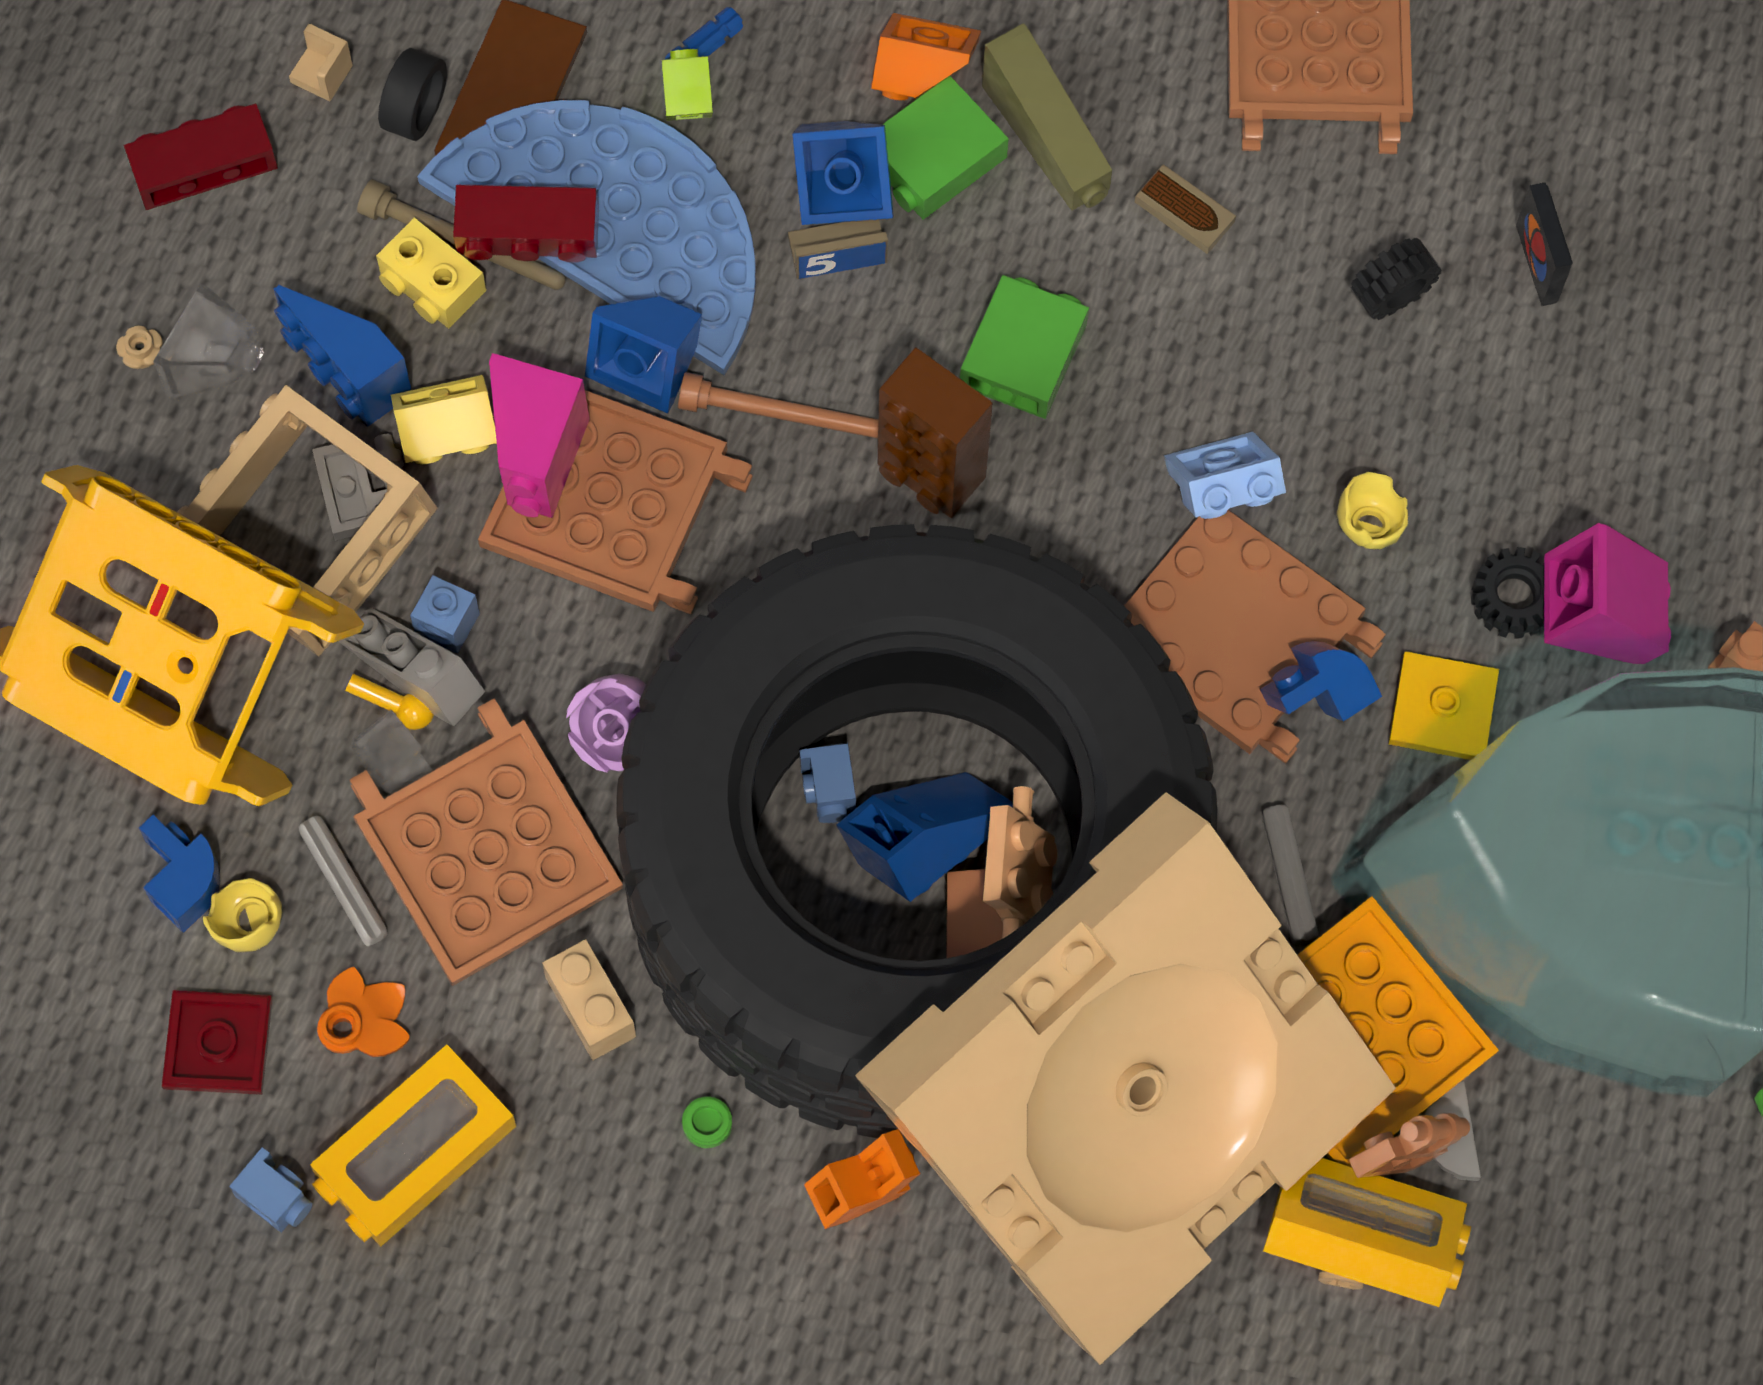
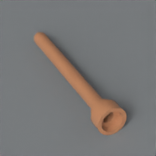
[678,372,879,438]

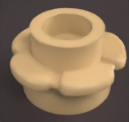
[116,326,163,369]

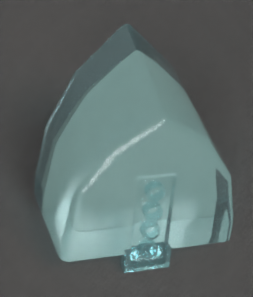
[1331,667,1763,1098]

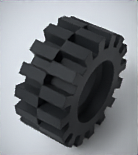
[1351,238,1442,320]
[1471,547,1544,639]

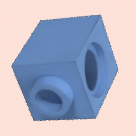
[410,575,480,654]

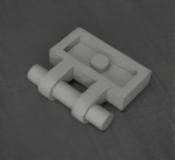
[312,434,404,541]

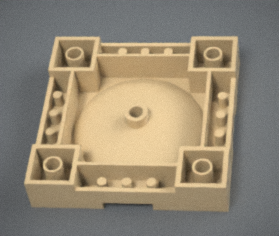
[855,793,1396,1365]

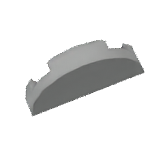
[1424,1081,1481,1181]

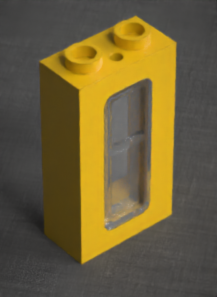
[310,1044,516,1247]
[1263,1158,1471,1307]

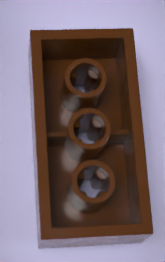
[877,347,993,518]

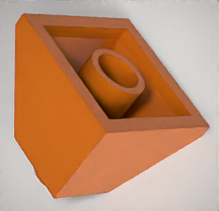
[871,13,981,100]

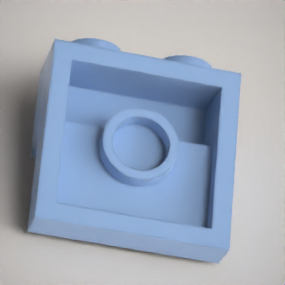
[1164,432,1286,519]

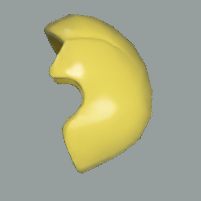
[1337,472,1408,549]
[203,878,282,952]

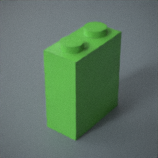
[882,76,1009,220]
[960,275,1089,419]

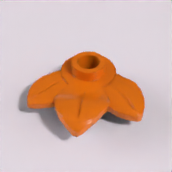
[317,967,410,1057]

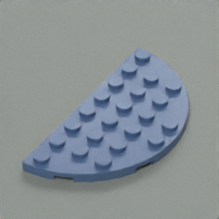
[417,100,756,376]

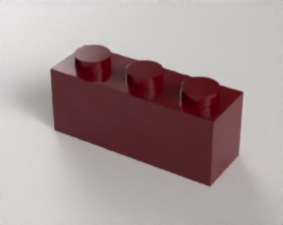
[124,103,278,210]
[453,185,599,262]

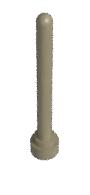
[357,179,566,290]

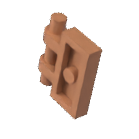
[1349,1113,1470,1178]

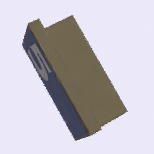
[788,219,888,279]

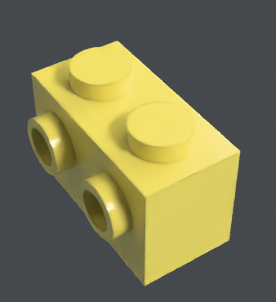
[376,218,486,329]
[391,375,497,464]

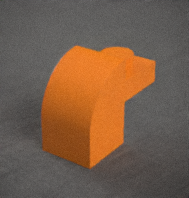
[804,1129,920,1229]

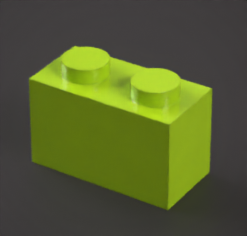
[662,49,713,121]

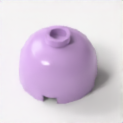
[566,674,646,772]

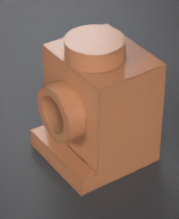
[1708,621,1763,697]

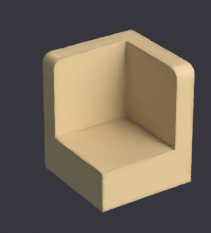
[289,24,353,101]

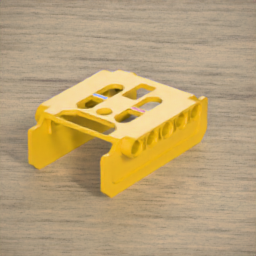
[0,465,364,806]

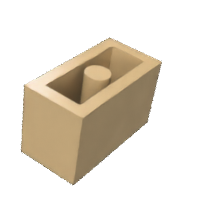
[542,939,636,1061]

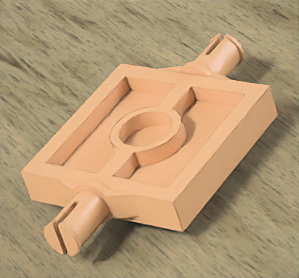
[983,786,1057,939]

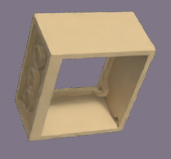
[177,385,438,656]

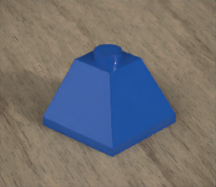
[792,121,894,225]
[585,296,702,414]

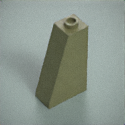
[982,23,1112,211]

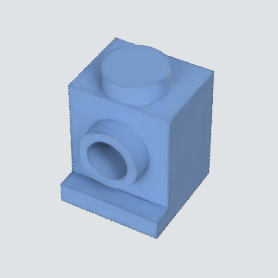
[800,743,856,823]
[229,1147,313,1233]

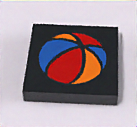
[1516,182,1573,306]

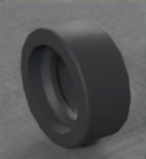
[378,47,447,141]

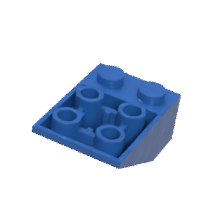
[274,285,411,427]
[836,772,1013,902]

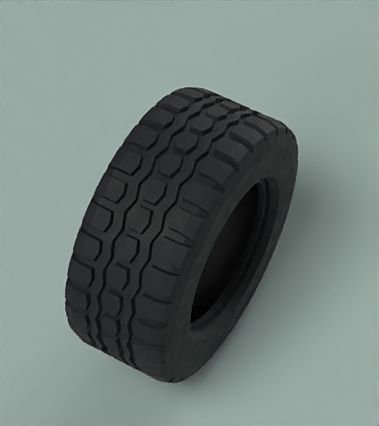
[616,524,1218,1138]

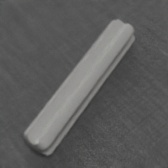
[1262,805,1319,945]
[299,816,387,946]

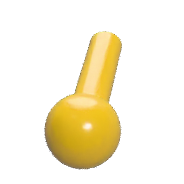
[345,674,434,730]

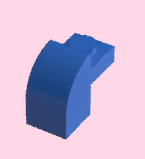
[1260,641,1382,722]
[139,815,220,933]

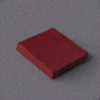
[162,990,273,1095]

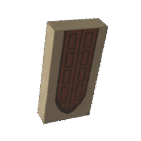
[1134,164,1236,254]

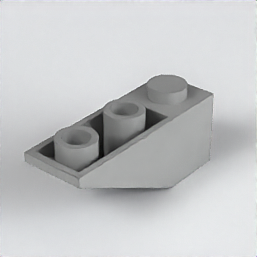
[339,607,485,727]

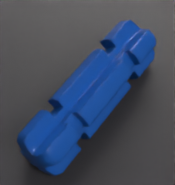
[665,7,743,60]

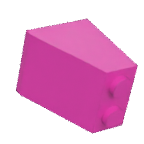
[489,353,590,518]
[1544,523,1671,664]

